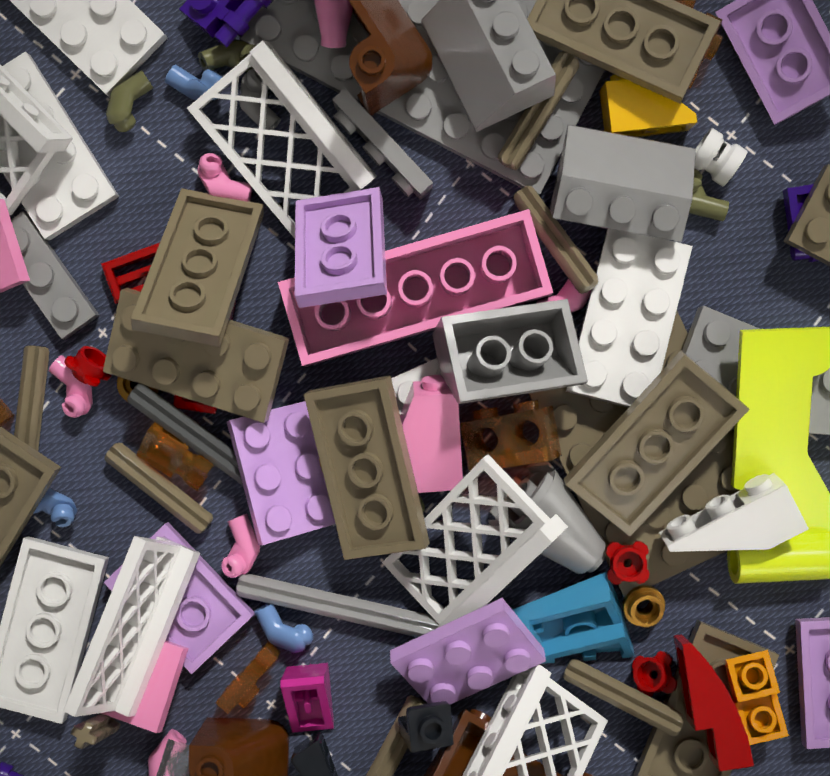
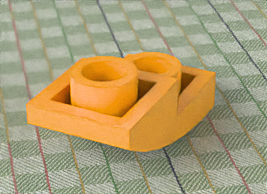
[725,650,789,745]

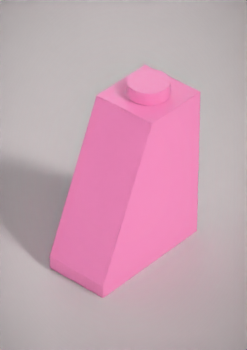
[400,375,463,493]

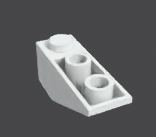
[659,473,809,552]

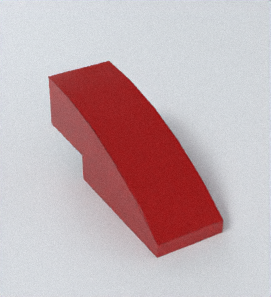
[674,634,754,772]

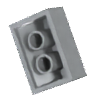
[421,0,556,132]
[550,125,696,242]
[432,299,588,404]

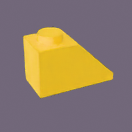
[599,75,697,137]

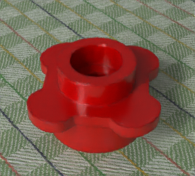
[64,346,112,387]
[606,541,650,585]
[632,651,677,697]

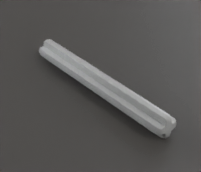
[236,573,439,637]

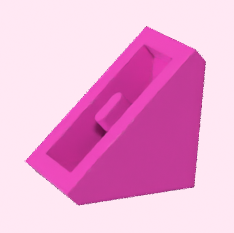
[280,663,334,733]

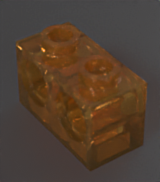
[460,400,562,472]

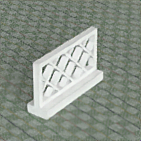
[187,40,377,239]
[0,64,73,215]
[382,454,568,629]
[63,536,200,717]
[462,664,608,776]

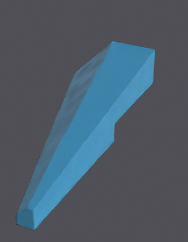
[512,572,635,664]

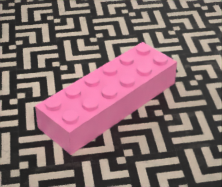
[278,209,553,367]

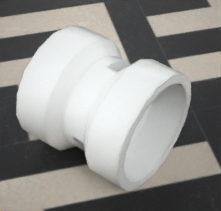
[695,128,748,187]

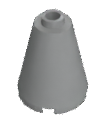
[488,460,606,574]

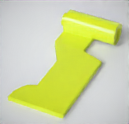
[727,327,830,584]

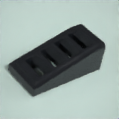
[291,730,338,776]

